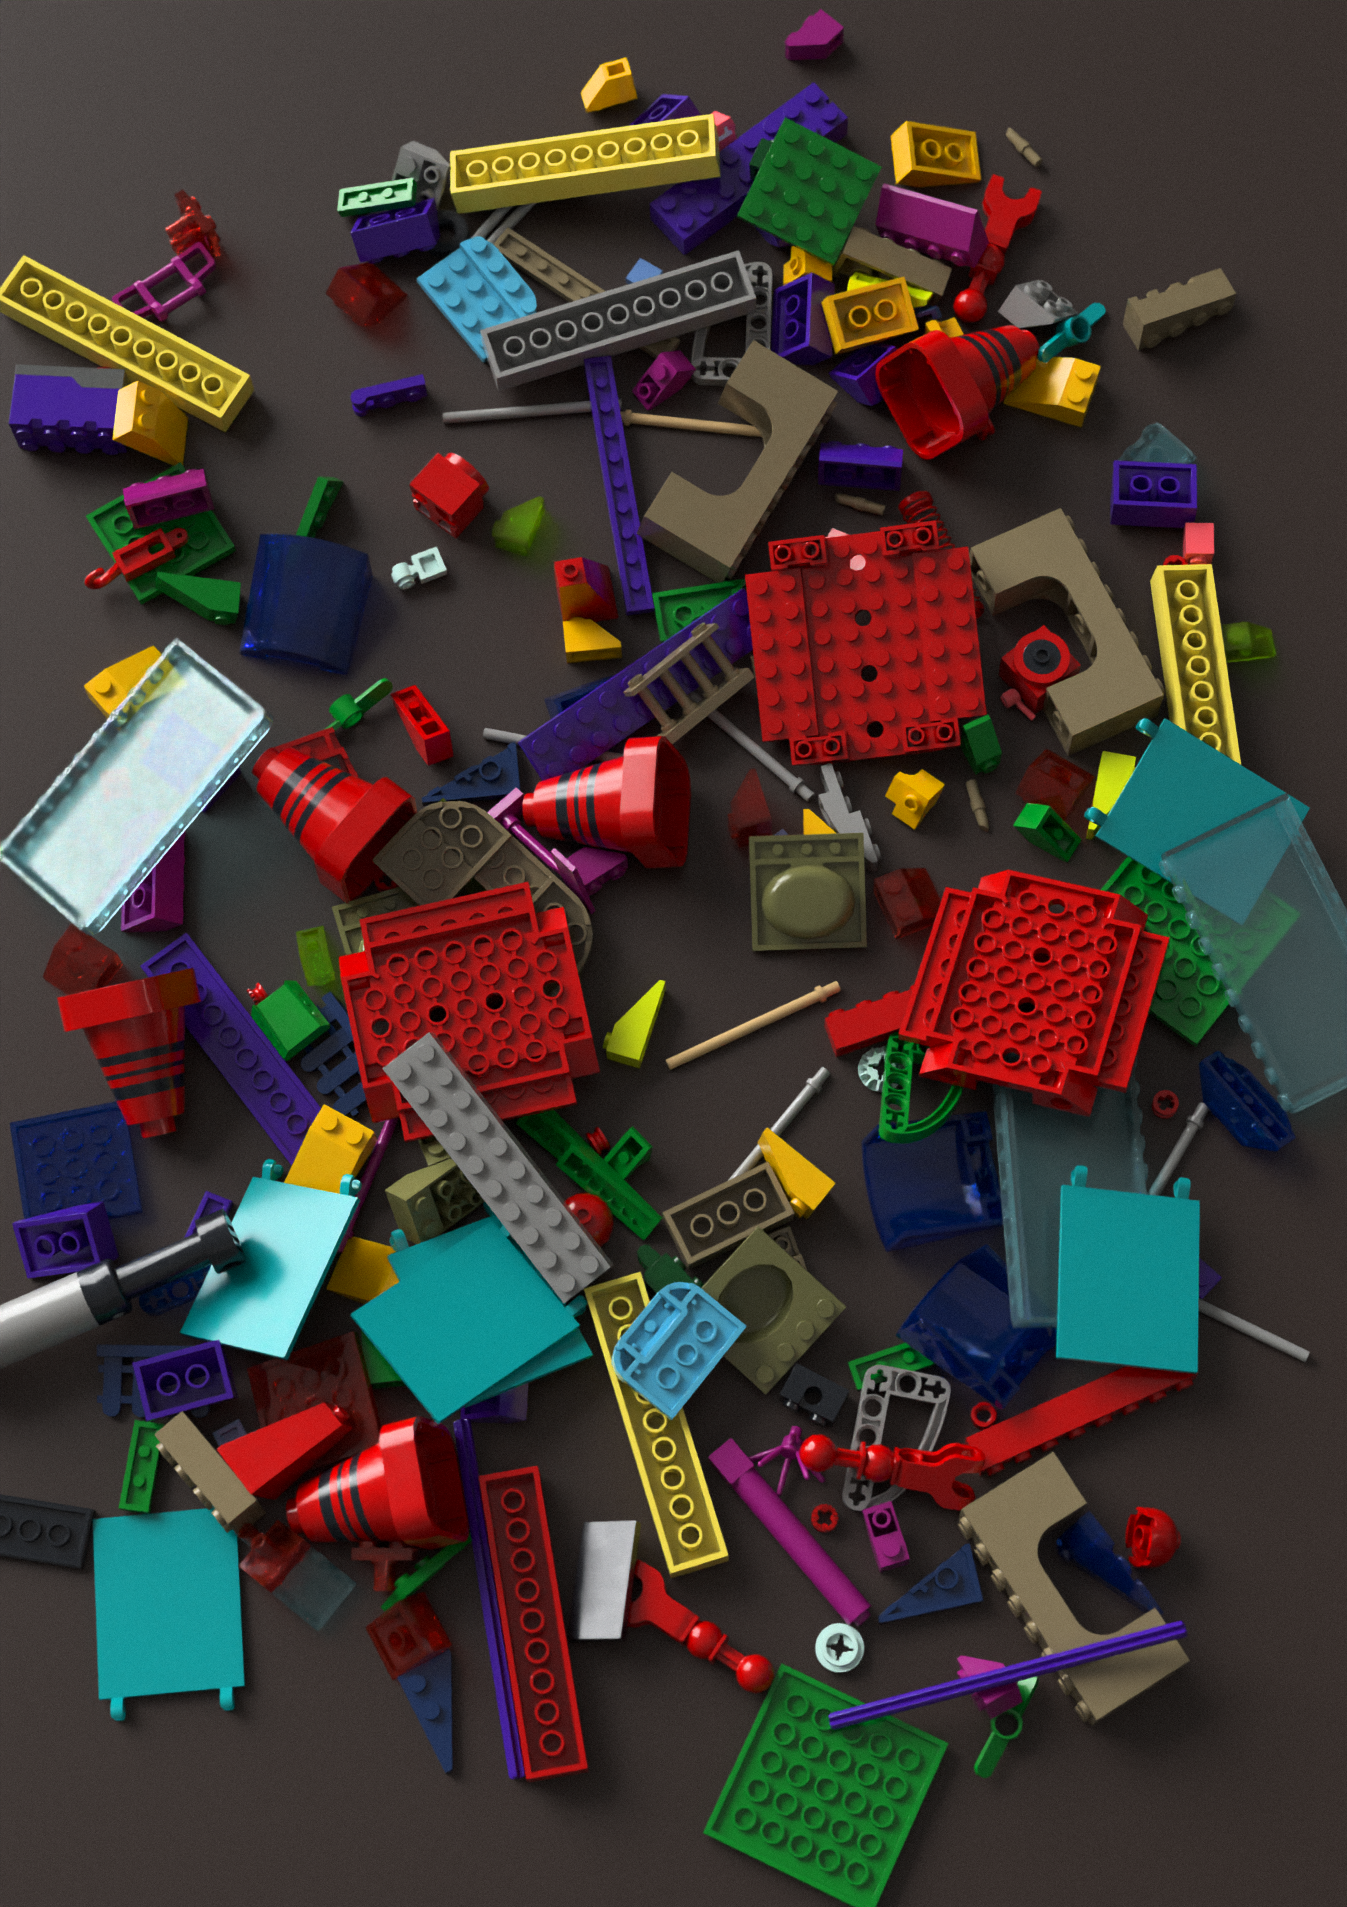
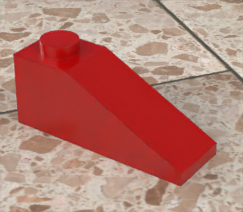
[390,685,454,766]

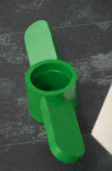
[325,678,393,731]
[974,1676,1039,1778]

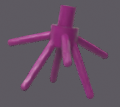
[748,1426,825,1497]

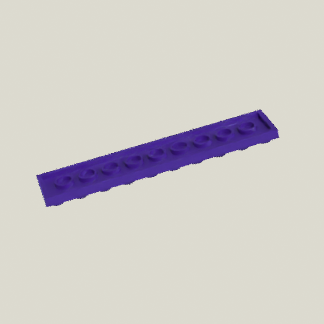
[518,589,753,780]
[140,932,321,1166]

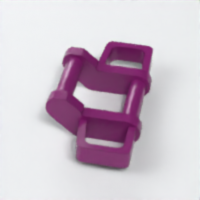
[112,242,216,322]

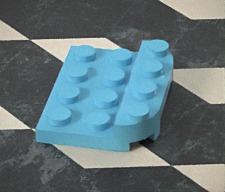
[417,236,537,363]
[611,1282,747,1420]

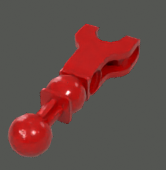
[953,174,1042,323]
[799,1434,986,1511]
[627,1559,774,1693]

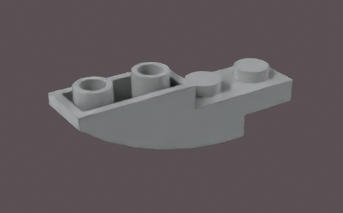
[818,763,881,872]

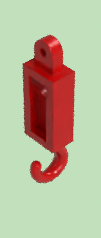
[85,528,188,590]

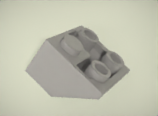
[392,141,450,211]
[998,280,1078,328]

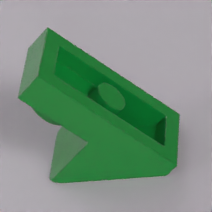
[604,1126,653,1181]

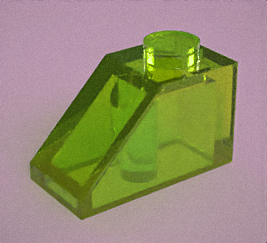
[492,496,546,557]
[1221,622,1276,663]
[296,925,336,986]

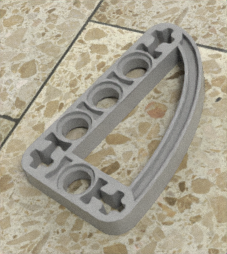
[691,262,772,386]
[842,1365,951,1511]

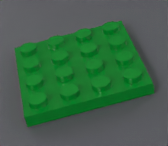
[736,117,881,266]
[86,462,236,605]

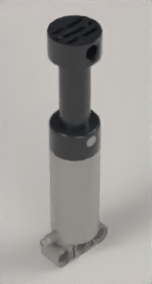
[0,1209,246,1369]

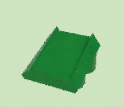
[251,980,330,1061]

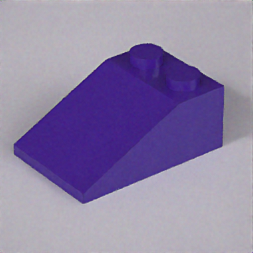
[12,1202,119,1279]

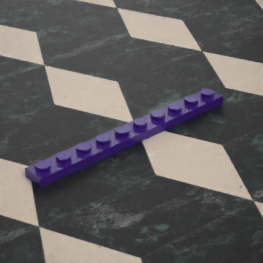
[583,356,654,616]

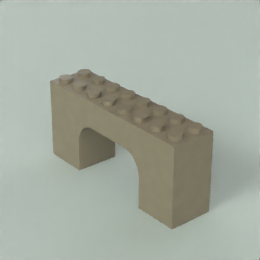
[637,340,838,583]
[970,508,1165,756]
[957,1452,1190,1726]

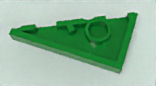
[284,476,344,570]
[652,579,747,644]
[381,1527,472,1616]

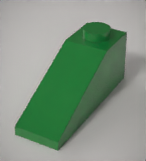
[155,572,241,625]

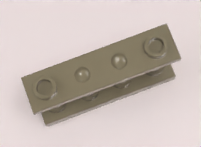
[623,622,755,744]

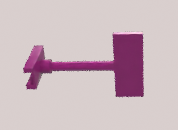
[487,787,595,914]

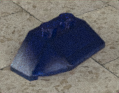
[1199,1050,1296,1152]

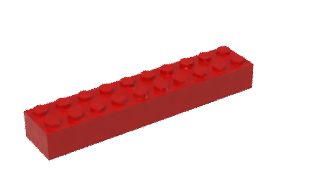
[479,1466,589,1783]

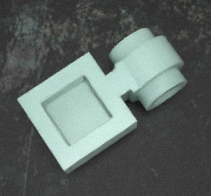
[391,546,447,590]

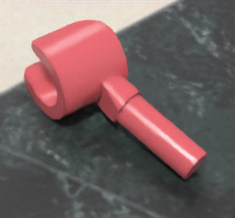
[1000,689,1036,721]

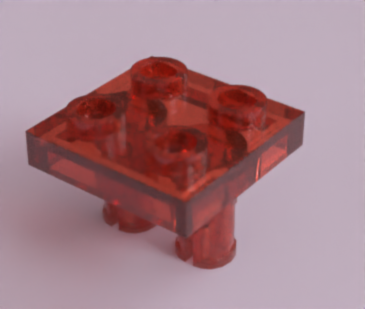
[165,189,221,258]
[238,1520,311,1593]
[351,1541,418,1591]

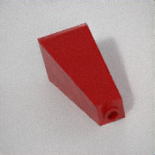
[554,557,618,622]
[216,1402,353,1500]

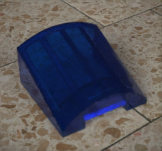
[239,534,373,675]
[861,1111,1013,1252]
[895,1245,1057,1409]

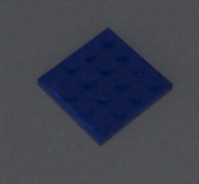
[10,1101,143,1219]

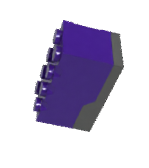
[9,364,130,455]

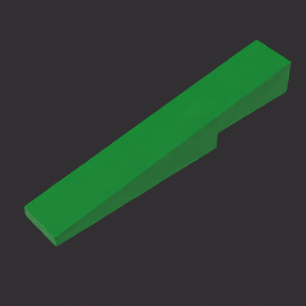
[516,1110,662,1240]

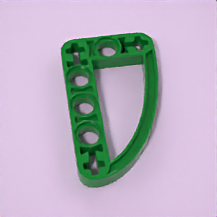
[879,1032,964,1144]

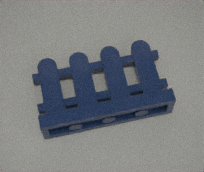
[301,991,367,1117]
[97,1344,216,1418]

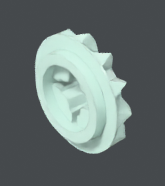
[858,1046,904,1092]
[815,1623,864,1673]

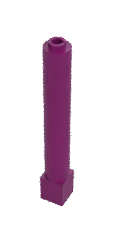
[708,1438,872,1627]

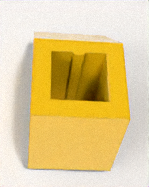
[581,58,638,113]

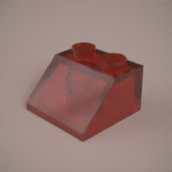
[325,262,407,327]
[1015,748,1095,821]
[727,768,772,848]
[873,867,941,940]
[43,923,123,995]
[365,1592,452,1681]

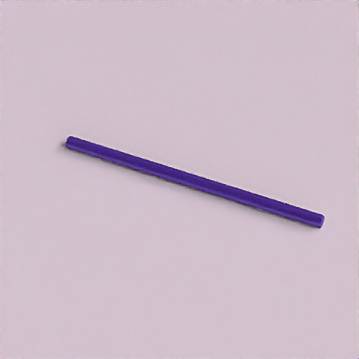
[453,1418,526,1779]
[829,1621,1187,1730]

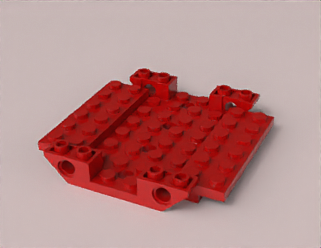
[745,520,987,766]
[898,869,1170,1117]
[339,882,600,1143]

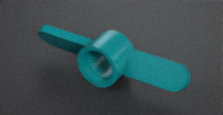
[1038,303,1106,363]

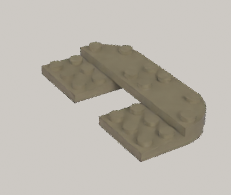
[372,801,594,997]

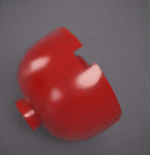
[565,1193,614,1247]
[1125,1507,1181,1568]

